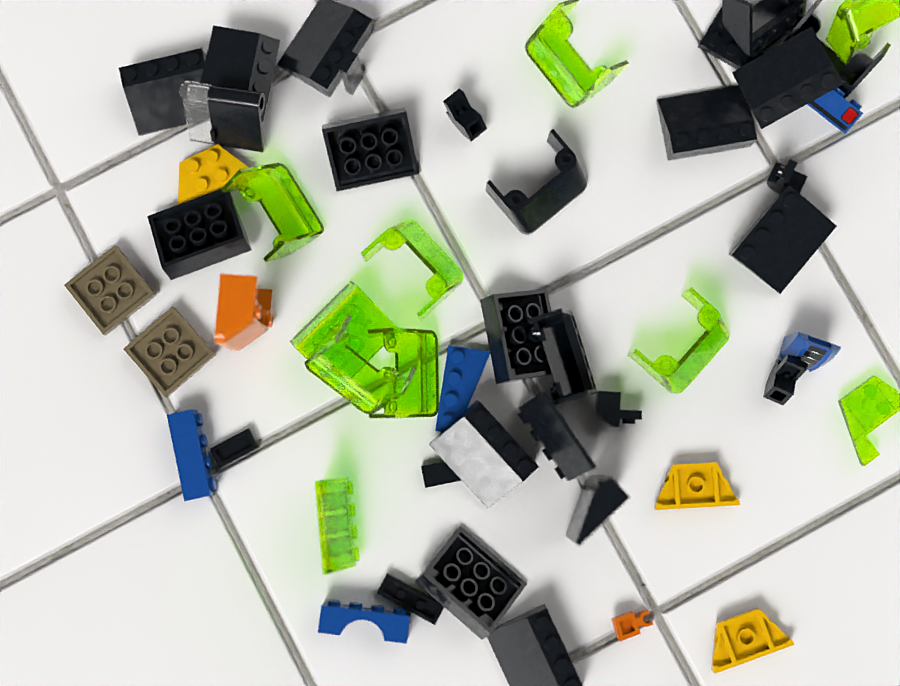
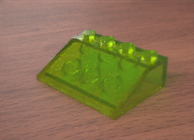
[290,281,400,390]
[314,477,360,575]

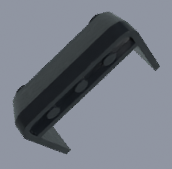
[722,0,806,57]
[783,0,891,99]
[485,129,587,235]
[527,308,597,405]

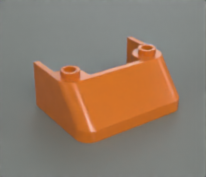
[214,273,273,351]

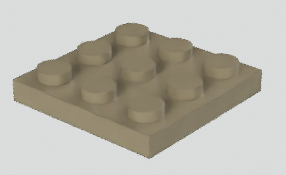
[64,245,156,335]
[123,306,216,398]

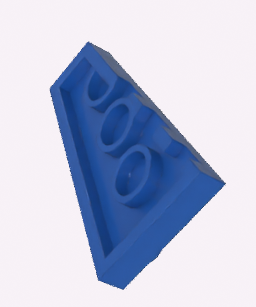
[435,345,490,432]

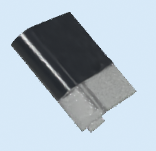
[179,81,265,153]

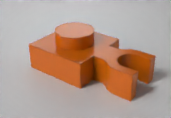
[611,609,653,641]

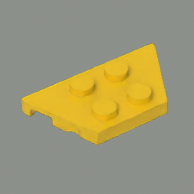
[178,144,255,205]
[654,462,740,510]
[711,608,795,674]

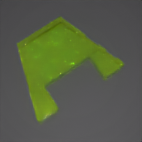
[838,375,900,466]

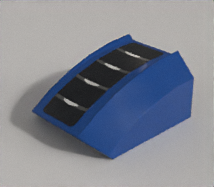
[779,332,841,372]

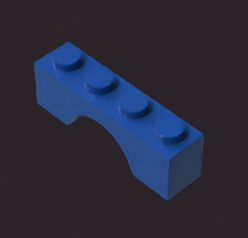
[318,599,411,644]

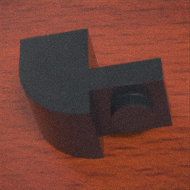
[443,88,487,142]
[766,159,808,194]
[763,355,808,406]
[595,391,642,428]

